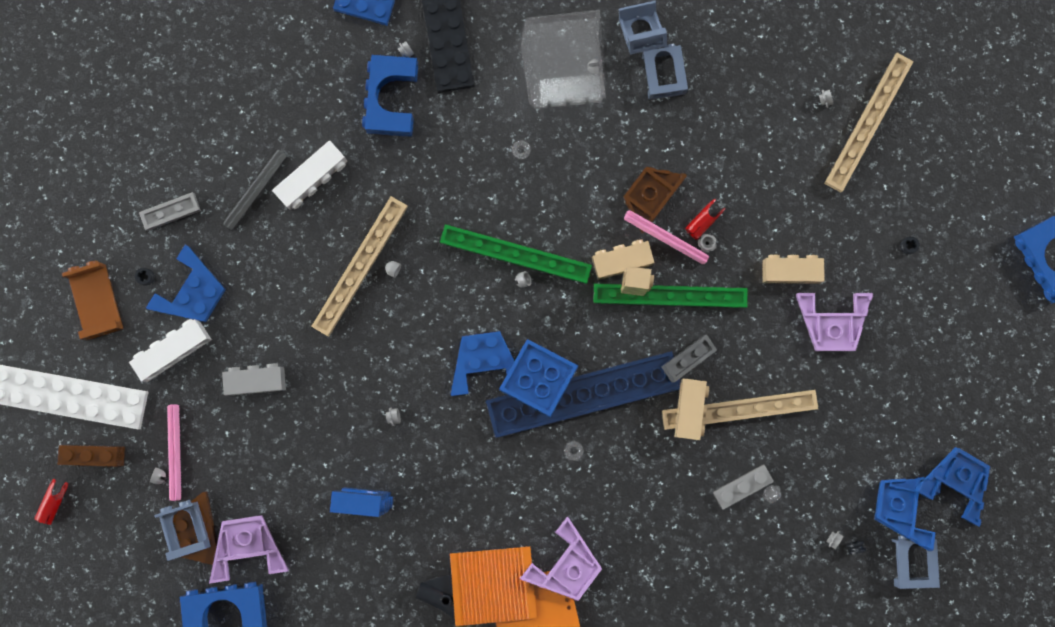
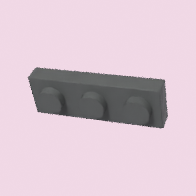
[661,334,717,383]

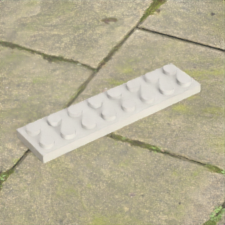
[0,365,148,429]

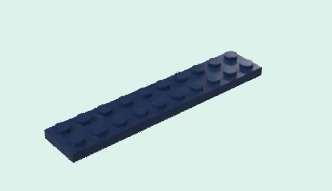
[486,351,680,438]

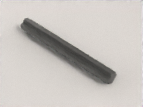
[223,150,286,230]

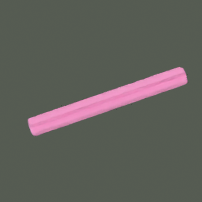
[624,210,709,264]
[167,404,181,501]

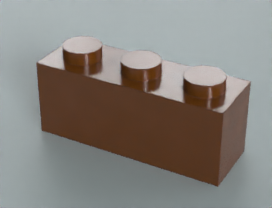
[57,445,125,467]

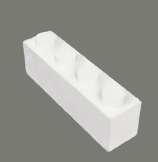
[272,140,347,210]
[129,319,212,382]

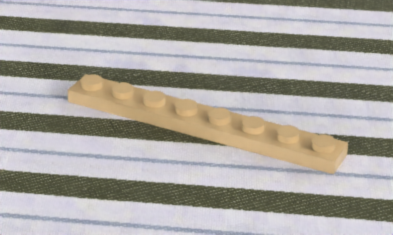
[824,53,914,192]
[311,196,408,337]
[662,390,818,430]

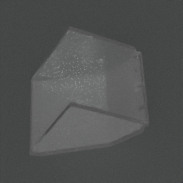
[521,10,606,109]

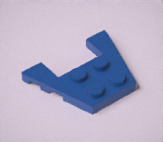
[146,245,226,322]
[451,331,514,396]
[914,447,990,527]
[874,477,941,551]

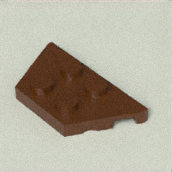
[623,167,687,234]
[173,491,217,565]

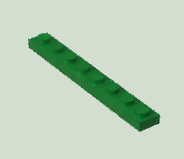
[440,224,592,284]
[593,284,747,308]

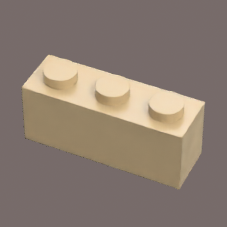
[592,239,654,280]
[763,255,824,284]
[621,266,654,296]
[674,379,709,440]

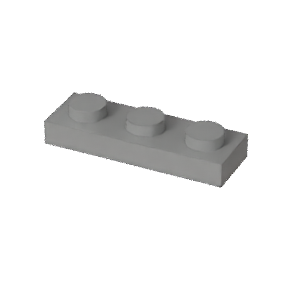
[139,192,201,231]
[713,464,774,509]

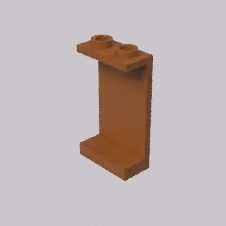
[62,261,123,340]

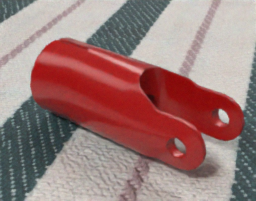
[685,198,725,240]
[34,479,68,525]

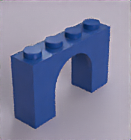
[362,55,418,137]
[1014,215,1055,304]
[330,487,393,517]
[180,582,267,627]

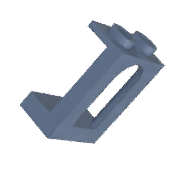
[619,1,667,54]
[642,44,688,100]
[154,500,211,561]
[892,535,940,589]

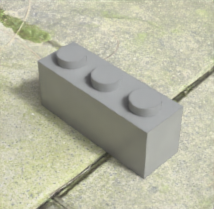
[222,363,286,396]

